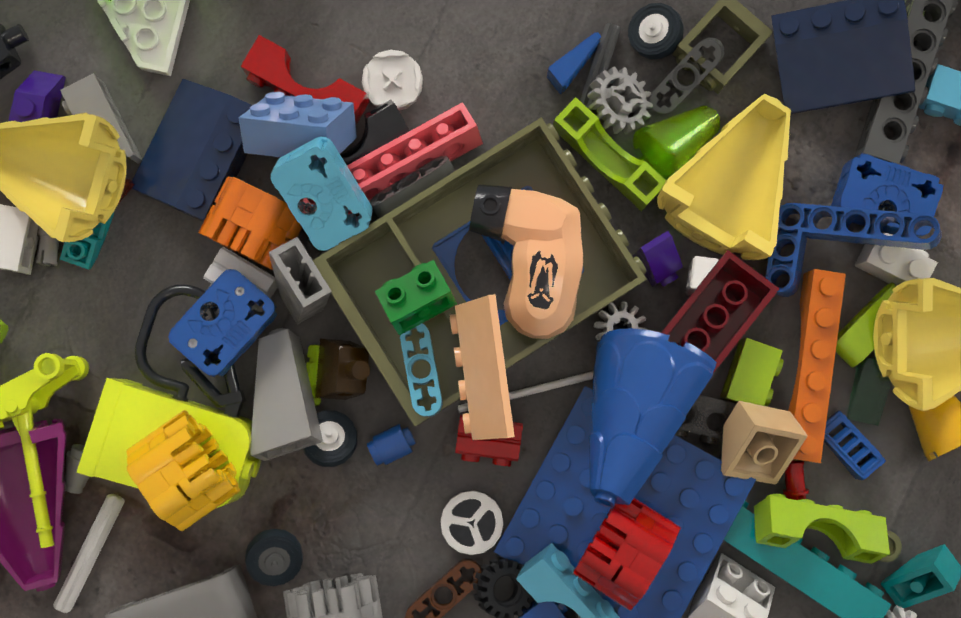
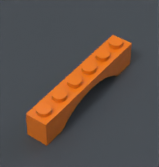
[788,269,846,463]

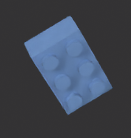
[238,92,357,163]

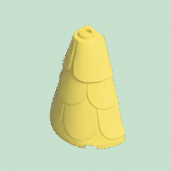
[657,93,791,260]
[0,113,127,242]
[873,278,961,411]

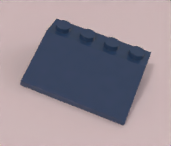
[771,0,915,114]
[129,79,252,222]

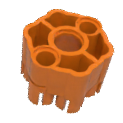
[198,177,302,270]

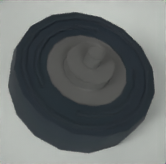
[245,529,303,586]

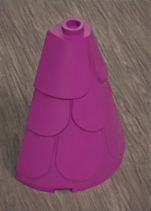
[0,419,66,592]

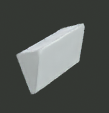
[686,256,719,295]

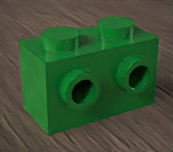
[375,259,457,335]

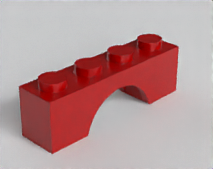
[240,35,370,125]

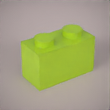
[720,338,784,406]

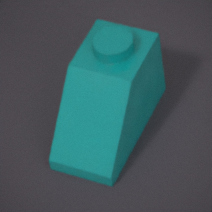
[881,544,961,608]

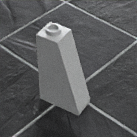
[250,328,323,461]

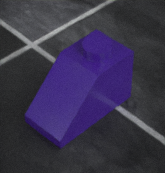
[8,70,66,122]
[633,231,683,287]

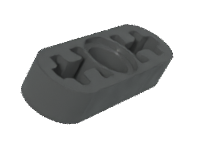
[650,38,724,114]
[370,156,456,218]

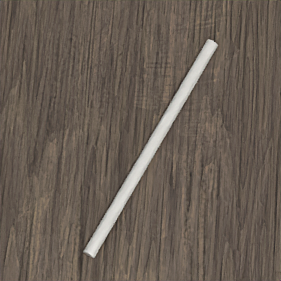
[458,371,594,413]

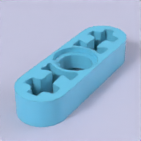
[400,323,443,417]

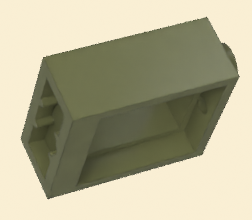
[673,0,773,94]

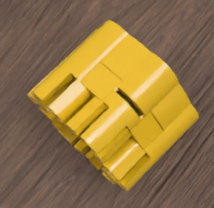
[126,410,240,531]

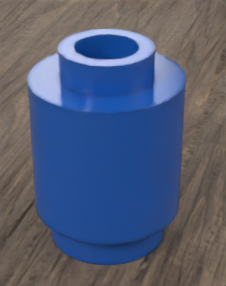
[367,424,416,466]

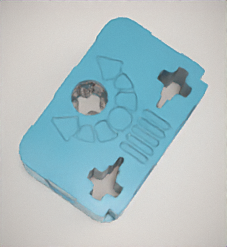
[271,136,373,251]

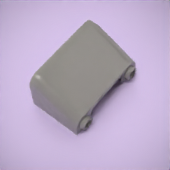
[104,564,257,618]

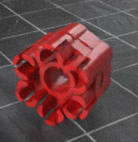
[572,498,681,611]

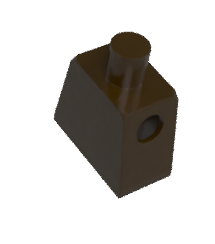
[315,338,370,400]

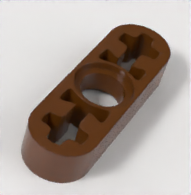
[405,559,482,618]

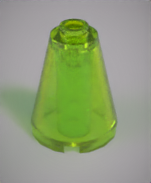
[633,105,720,180]

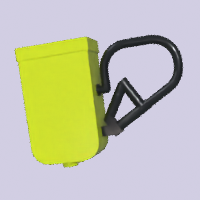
[76,284,261,508]

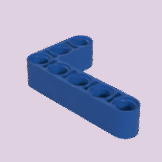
[765,203,942,297]

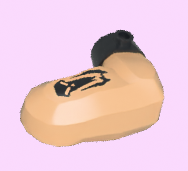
[469,185,583,339]

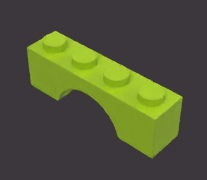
[553,97,666,212]
[754,494,890,564]

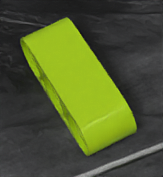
[836,282,896,368]

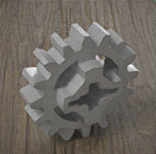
[587,66,653,135]

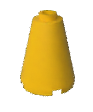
[908,396,961,462]

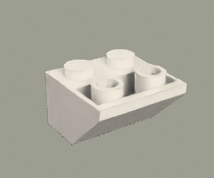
[688,553,775,618]

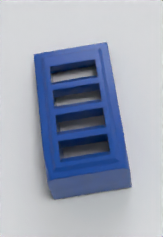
[547,32,601,94]
[824,411,886,480]

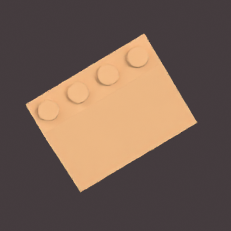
[450,294,515,440]

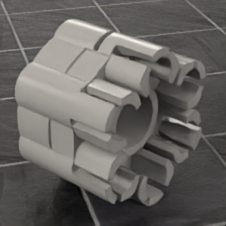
[283,573,383,618]

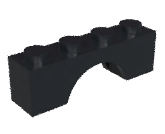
[340,99,410,165]

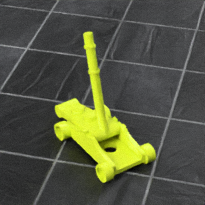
[0,353,89,548]

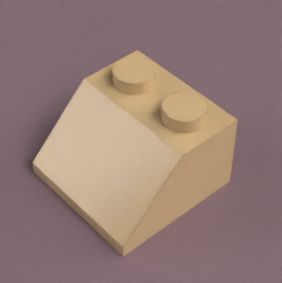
[721,401,808,485]

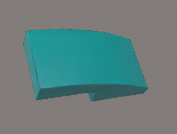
[60,210,115,270]

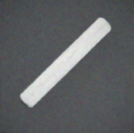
[53,494,125,613]

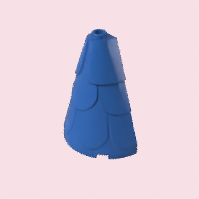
[589,328,717,507]

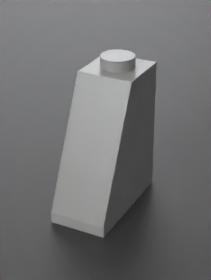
[269,237,332,325]

